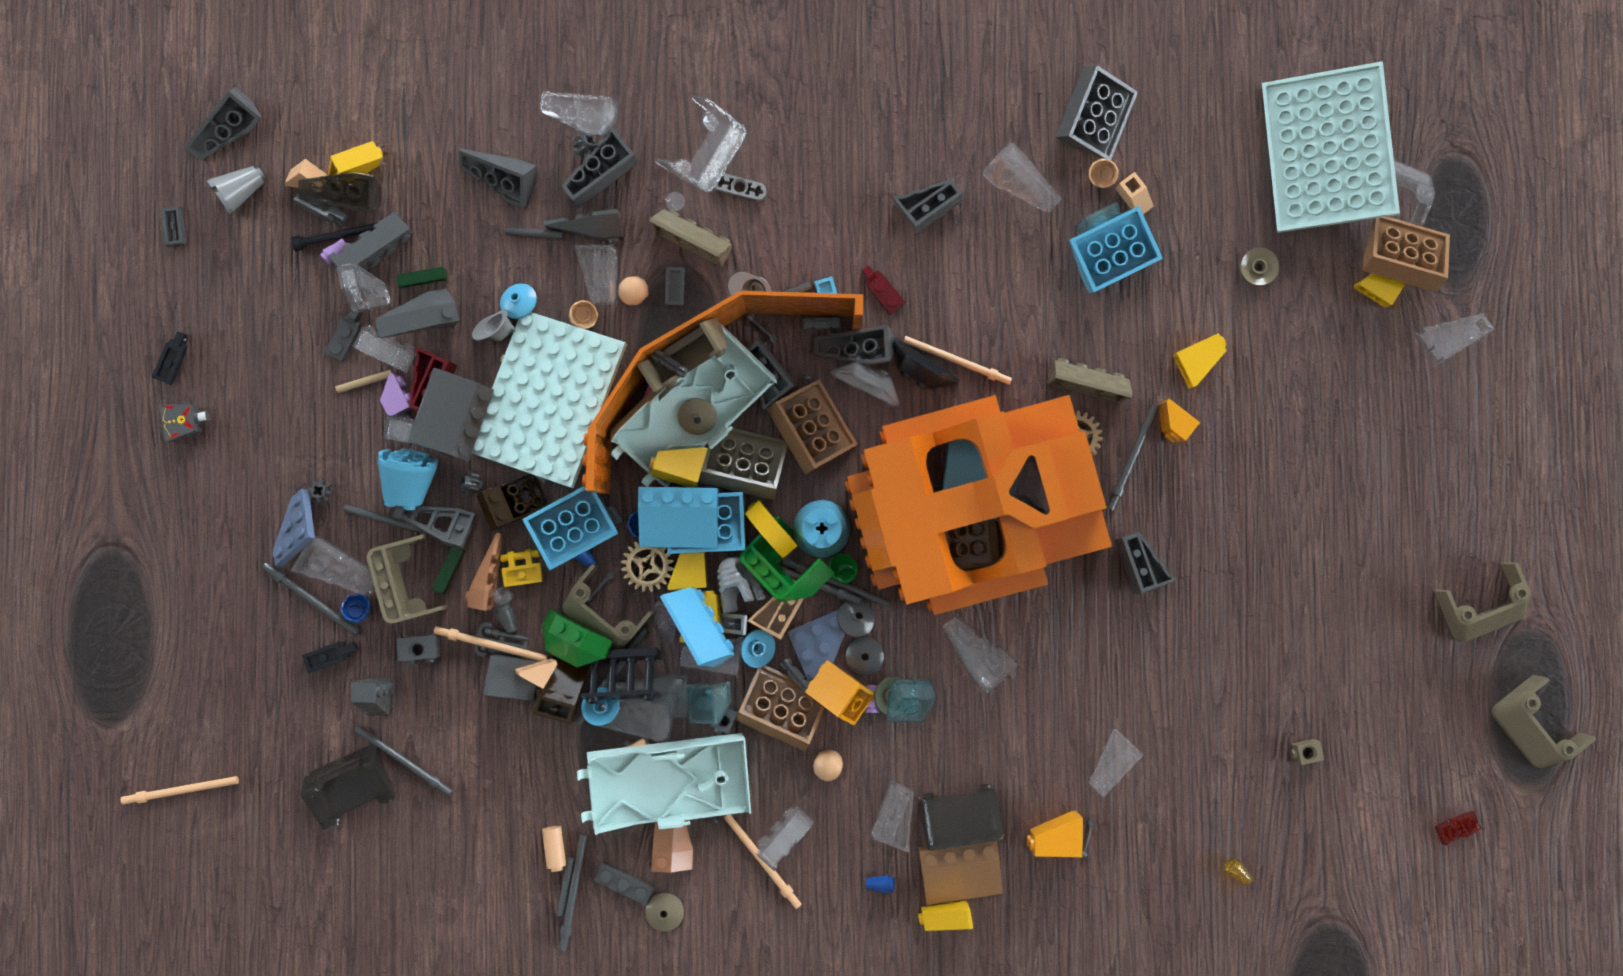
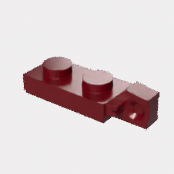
[862,265,906,315]

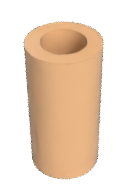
[542,826,566,872]

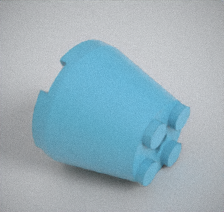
[377,449,438,510]
[793,500,850,558]

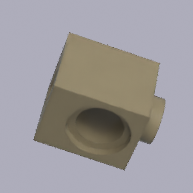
[1291,739,1324,765]

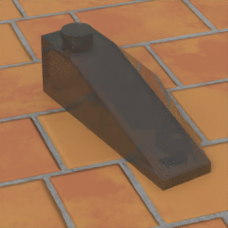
[298,172,382,213]

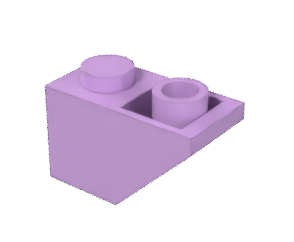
[380,373,413,419]

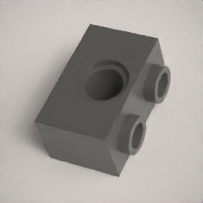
[396,634,441,664]

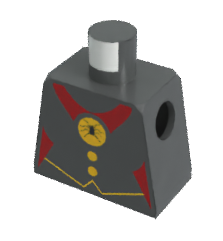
[159,404,210,442]

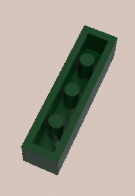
[396,267,448,289]
[432,547,465,594]

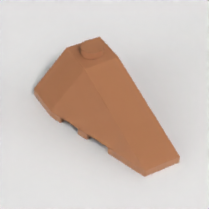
[465,533,504,611]
[652,820,693,873]

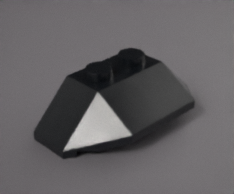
[893,338,960,390]

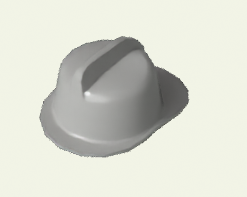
[728,272,772,295]
[472,310,515,341]

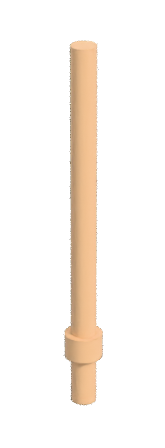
[903,336,1012,385]
[434,626,548,661]
[121,776,239,804]
[723,814,802,909]

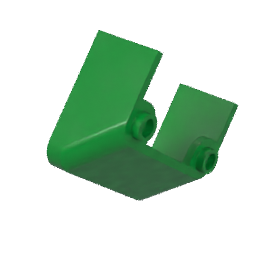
[740,516,835,602]

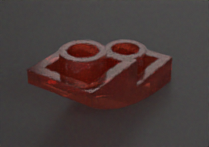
[1435,811,1482,845]

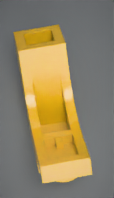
[745,500,798,558]

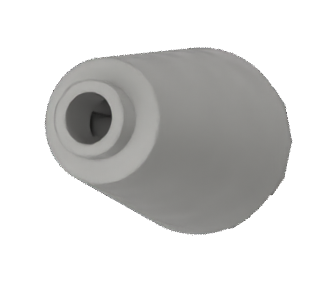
[207,166,265,214]

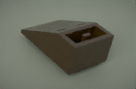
[476,474,548,532]
[532,656,589,724]

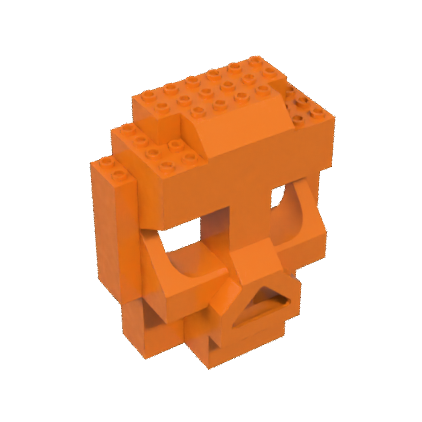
[845,395,1112,615]

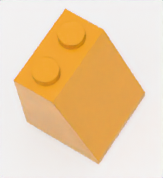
[805,660,875,725]
[1026,811,1083,857]

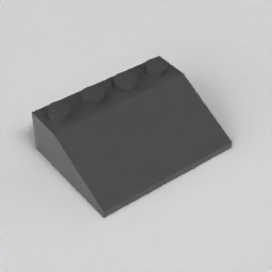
[1055,65,1138,160]
[407,368,494,462]

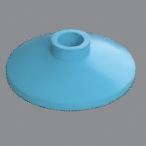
[500,283,537,319]
[740,629,775,668]
[581,687,619,726]

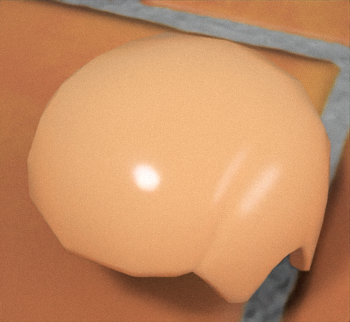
[1089,159,1119,188]
[618,276,649,306]
[569,300,598,329]
[813,749,843,782]

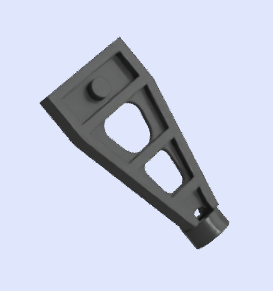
[393,506,477,549]

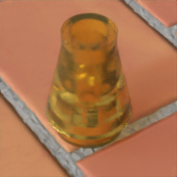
[1224,858,1253,886]

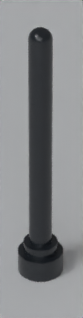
[291,222,378,252]

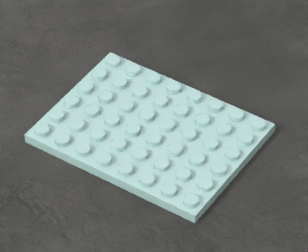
[1262,61,1400,233]
[471,312,627,488]

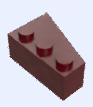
[409,347,458,411]

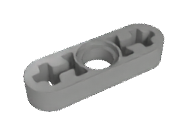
[713,173,767,202]

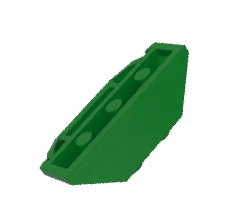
[542,608,613,667]

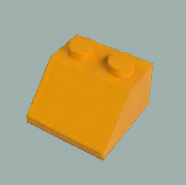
[1158,399,1200,443]

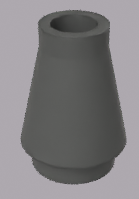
[494,603,518,633]

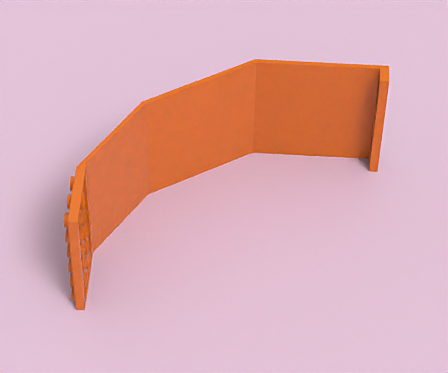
[582,291,863,495]

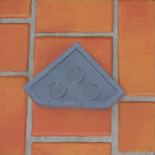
[273,489,315,567]
[787,610,845,682]

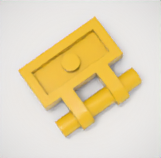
[500,549,543,587]

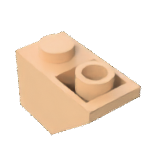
[1115,172,1154,214]

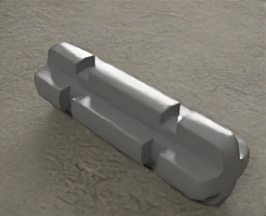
[803,317,840,329]
[651,350,689,378]
[780,658,810,692]

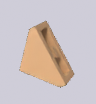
[285,159,329,191]
[514,658,557,689]

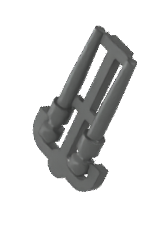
[474,622,530,658]

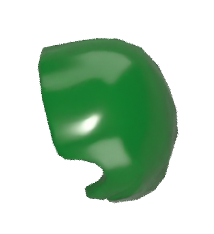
[829,553,858,584]

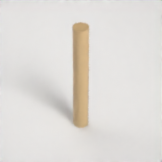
[335,370,393,393]

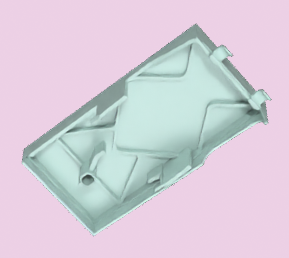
[610,324,777,487]
[577,733,751,835]

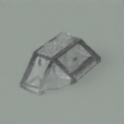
[829,362,900,409]

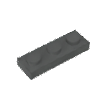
[594,862,655,906]

